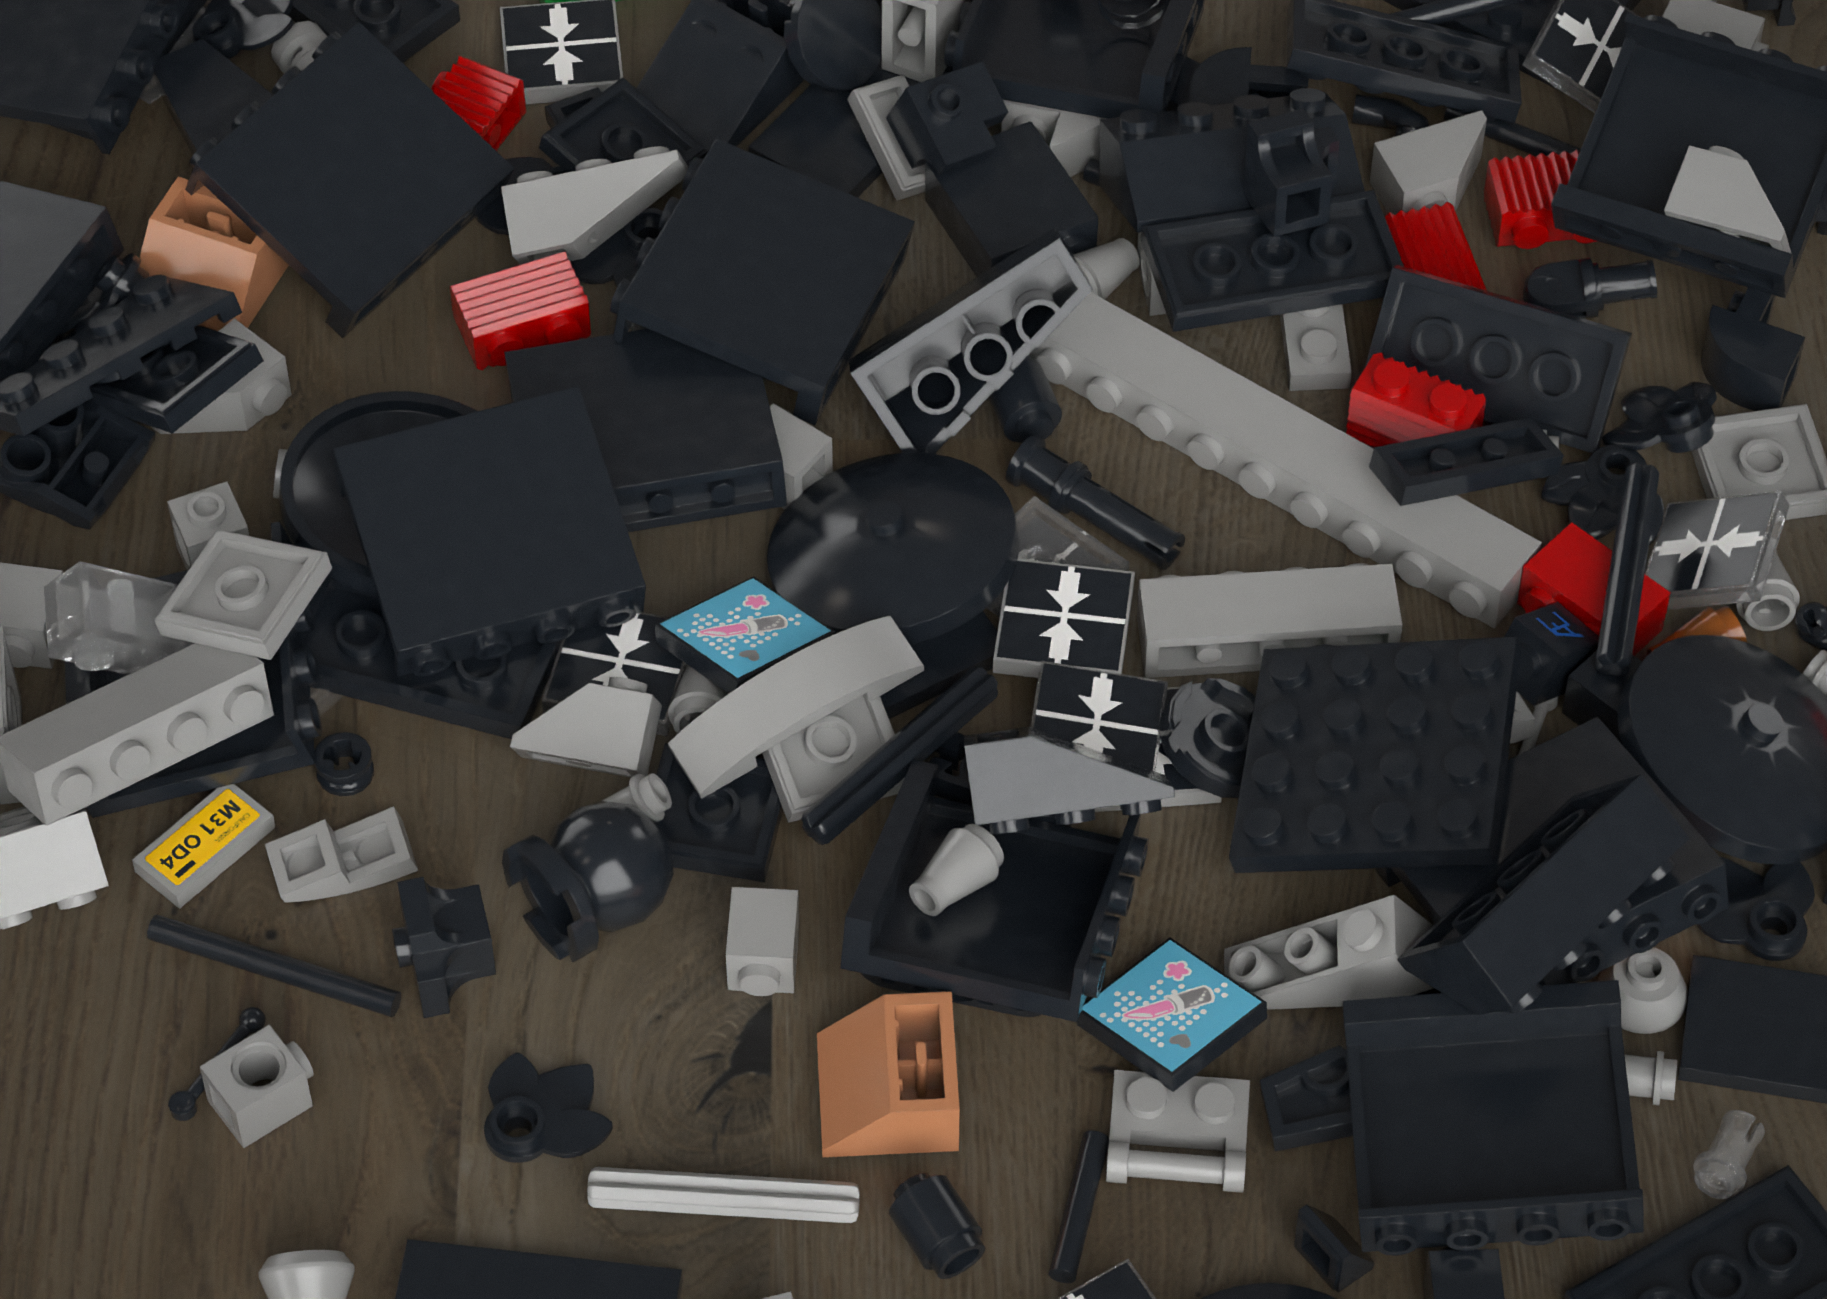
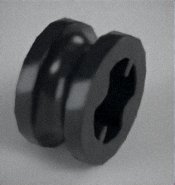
[314,732,374,797]

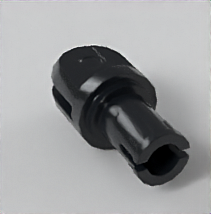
[1523,257,1657,319]

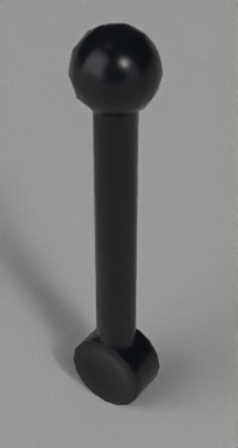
[168,1007,265,1121]

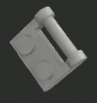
[1106,1070,1250,1193]

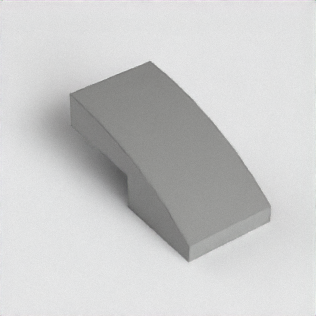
[265,806,419,903]

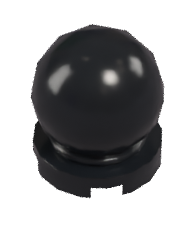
[502,801,674,963]

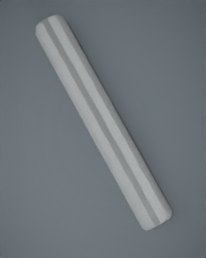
[587,1167,860,1223]

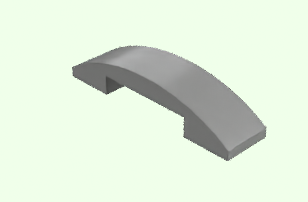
[668,616,924,799]

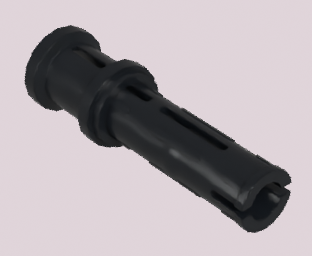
[1006,435,1185,570]

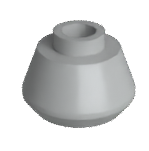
[1597,947,1688,1034]
[258,1250,355,1299]

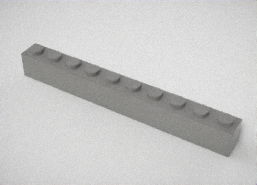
[1029,292,1542,629]

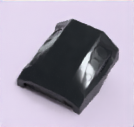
[0,402,156,530]

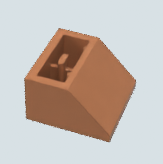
[139,176,289,331]
[817,992,960,1157]

